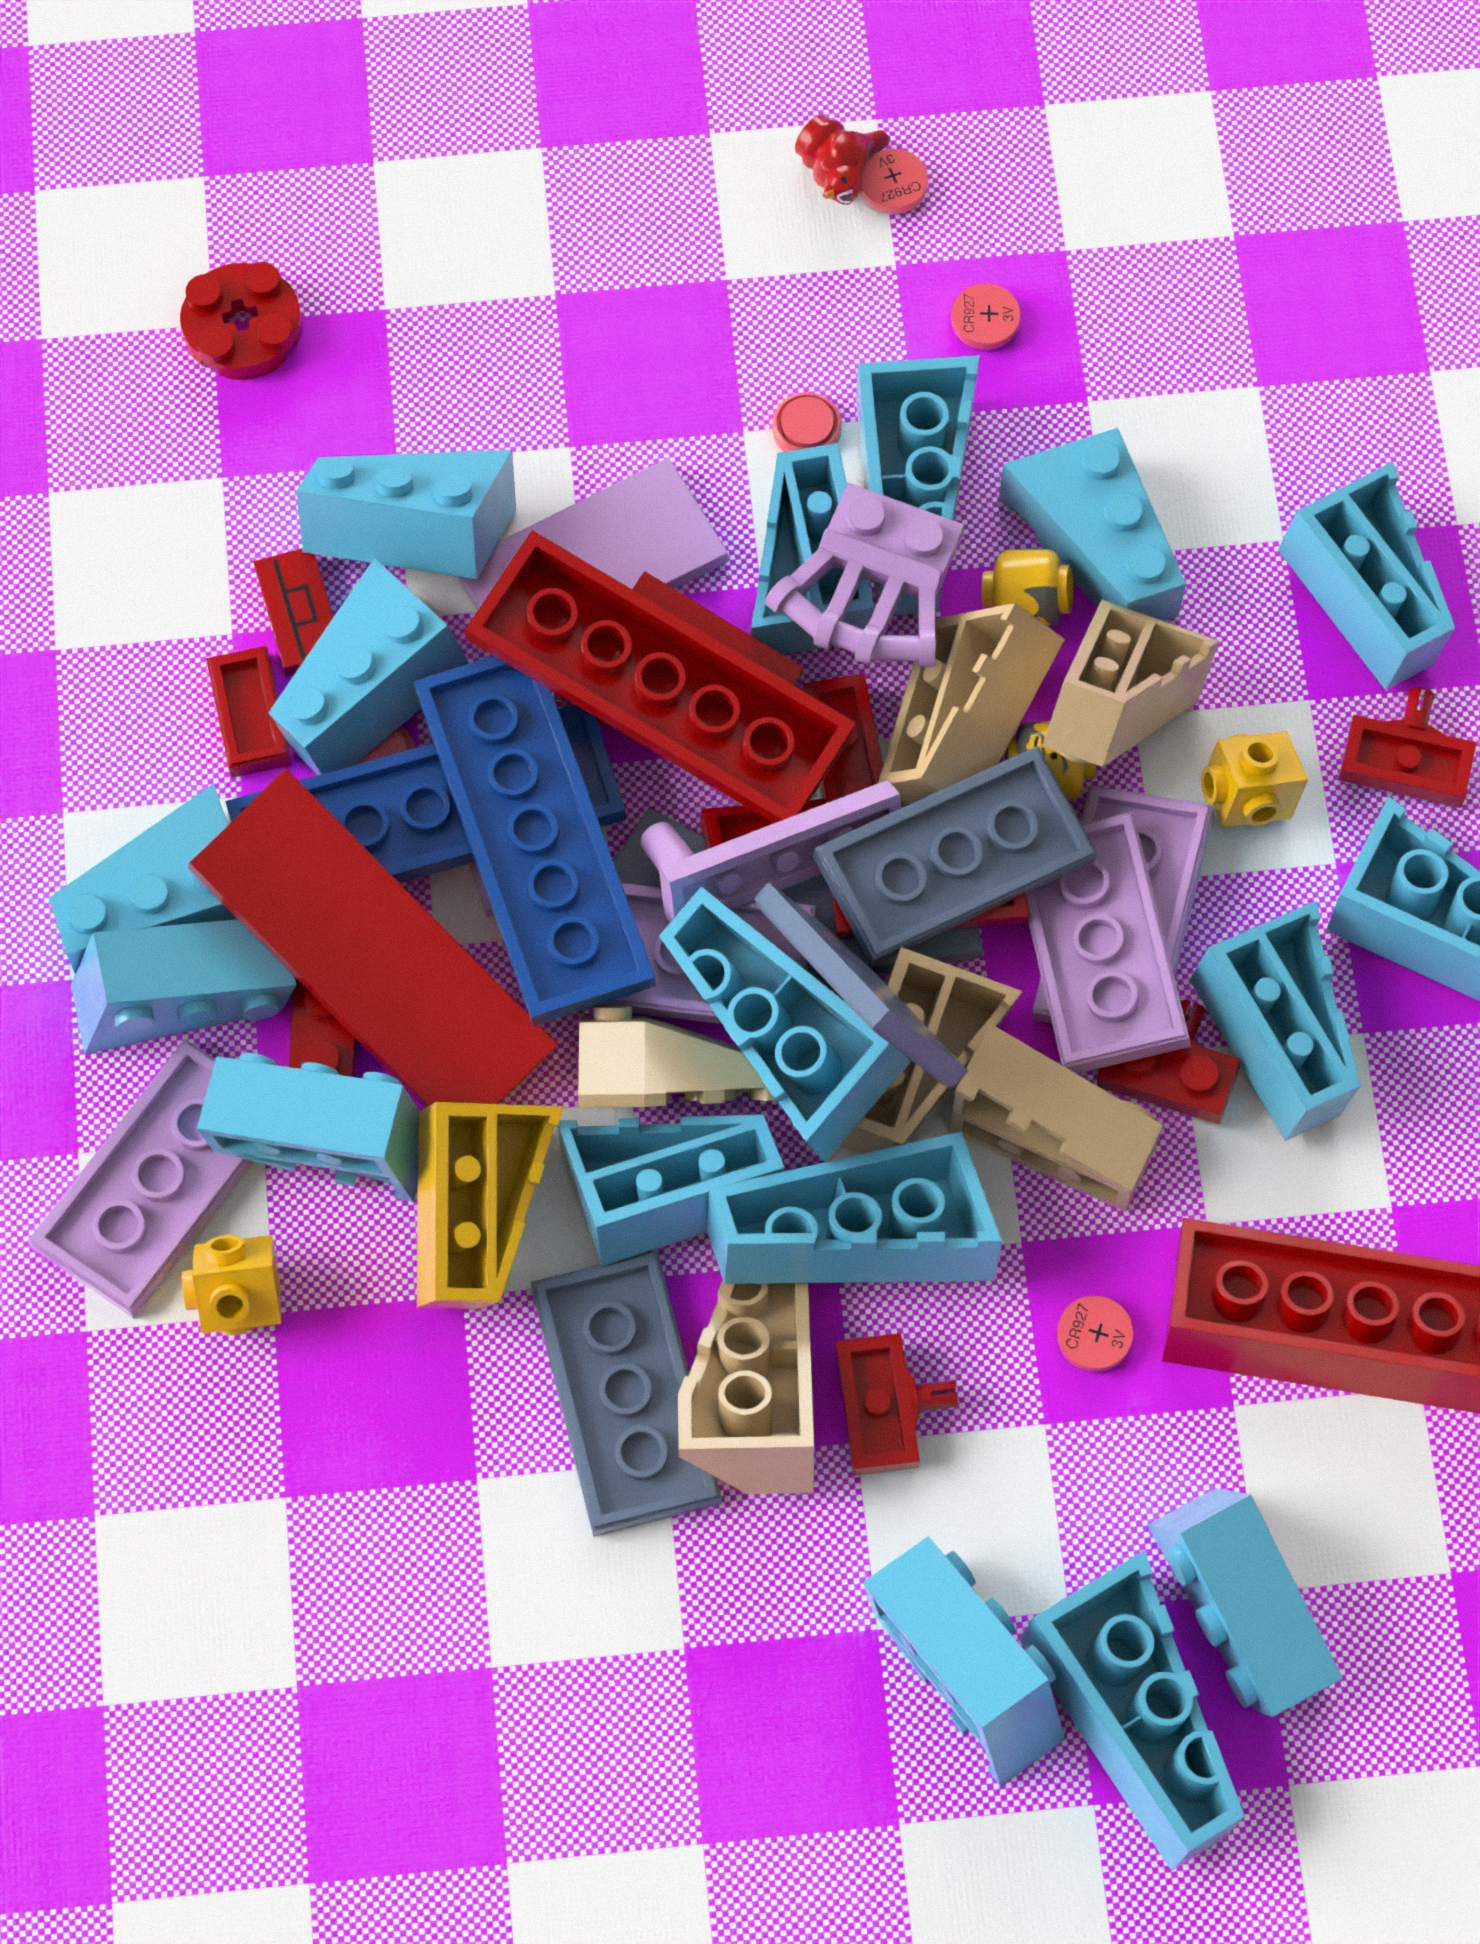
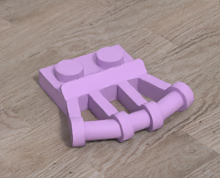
[765,482,964,667]

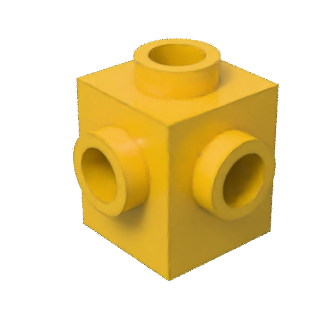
[1201,731,1308,828]
[182,1235,282,1335]

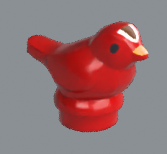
[795,115,890,205]

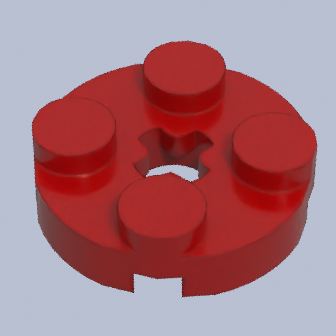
[180,262,302,380]

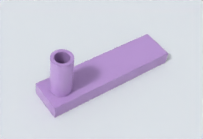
[640,780,901,922]

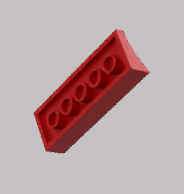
[465,530,856,823]
[188,767,558,1108]
[1162,1218,1480,1414]

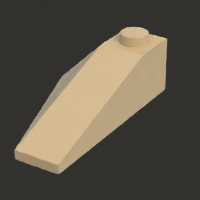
[578,1005,776,1108]
[678,1280,814,1494]

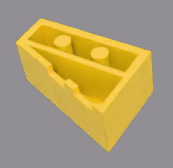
[417,1102,564,1309]

